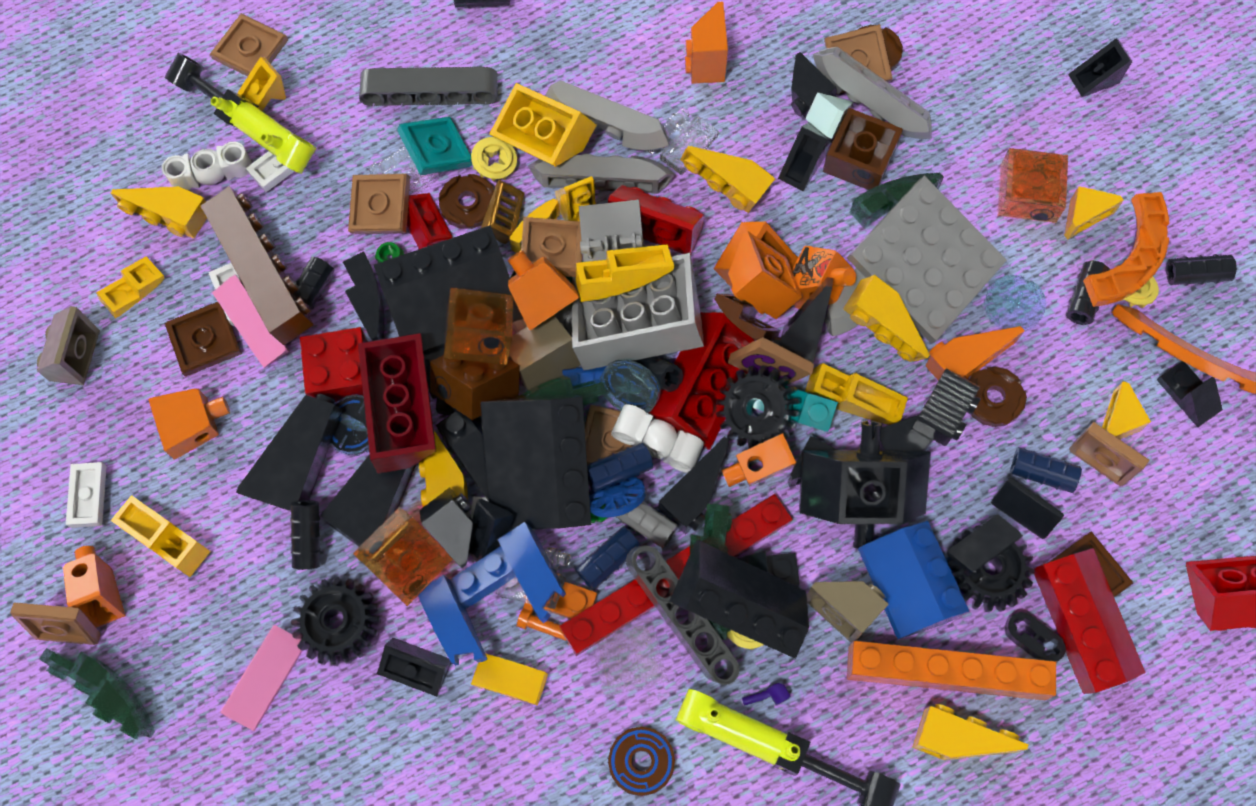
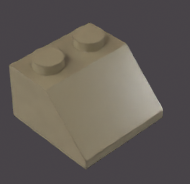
[37,306,100,386]
[807,581,889,643]

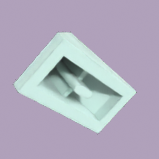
[806,92,853,139]

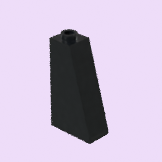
[236,394,343,511]
[320,454,416,559]

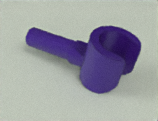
[742,683,791,706]

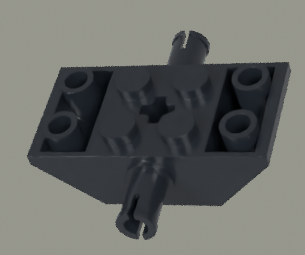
[799,421,931,549]

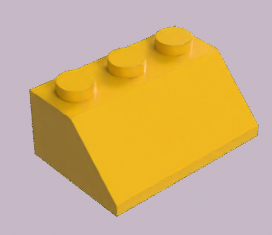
[489,83,597,167]

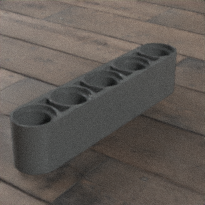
[359,67,498,106]
[626,546,739,685]

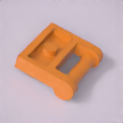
[516,579,598,645]

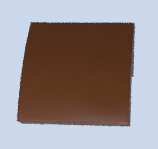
[714,293,781,342]

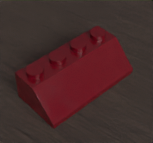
[358,333,436,473]

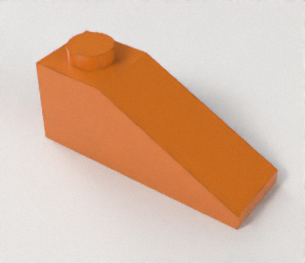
[925,326,1025,381]

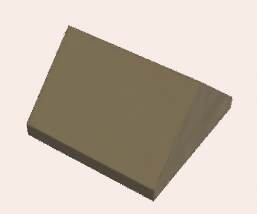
[500,315,581,395]

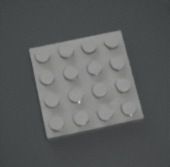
[847,176,1007,343]

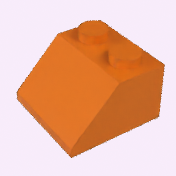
[685,2,728,84]
[713,221,798,287]
[728,231,802,319]

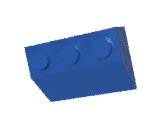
[858,521,969,640]

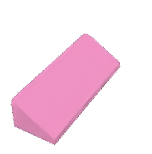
[212,274,290,368]
[221,625,302,731]

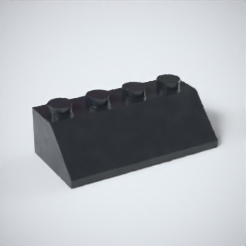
[669,540,809,659]

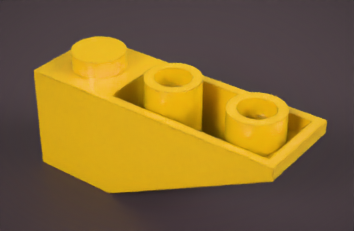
[680,146,775,213]
[555,176,596,222]
[110,186,207,238]
[843,275,930,362]
[419,431,468,507]
[912,704,1029,760]

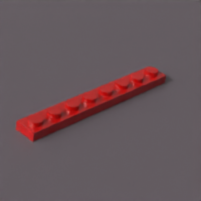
[559,494,793,656]

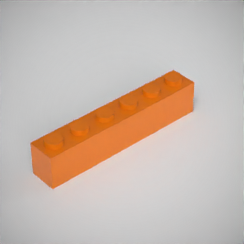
[847,641,1056,701]

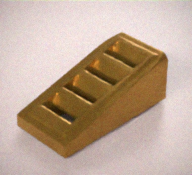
[480,180,525,244]

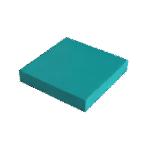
[397,117,472,176]

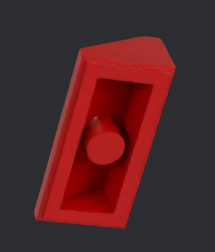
[407,193,453,249]

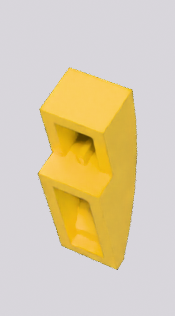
[576,244,674,302]
[805,363,908,425]
[111,495,211,577]

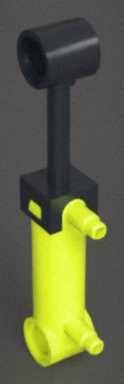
[165,52,317,174]
[675,689,901,806]

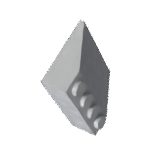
[572,253,704,370]

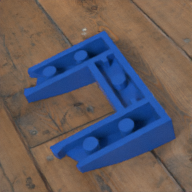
[417,522,566,666]

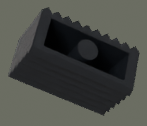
[912,368,981,446]

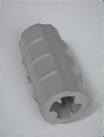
[612,494,679,549]

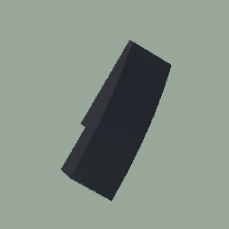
[343,251,384,341]

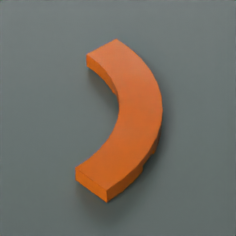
[1083,192,1170,307]
[1112,304,1256,394]

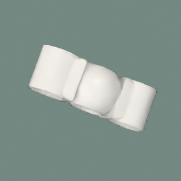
[162,142,252,190]
[611,404,704,473]

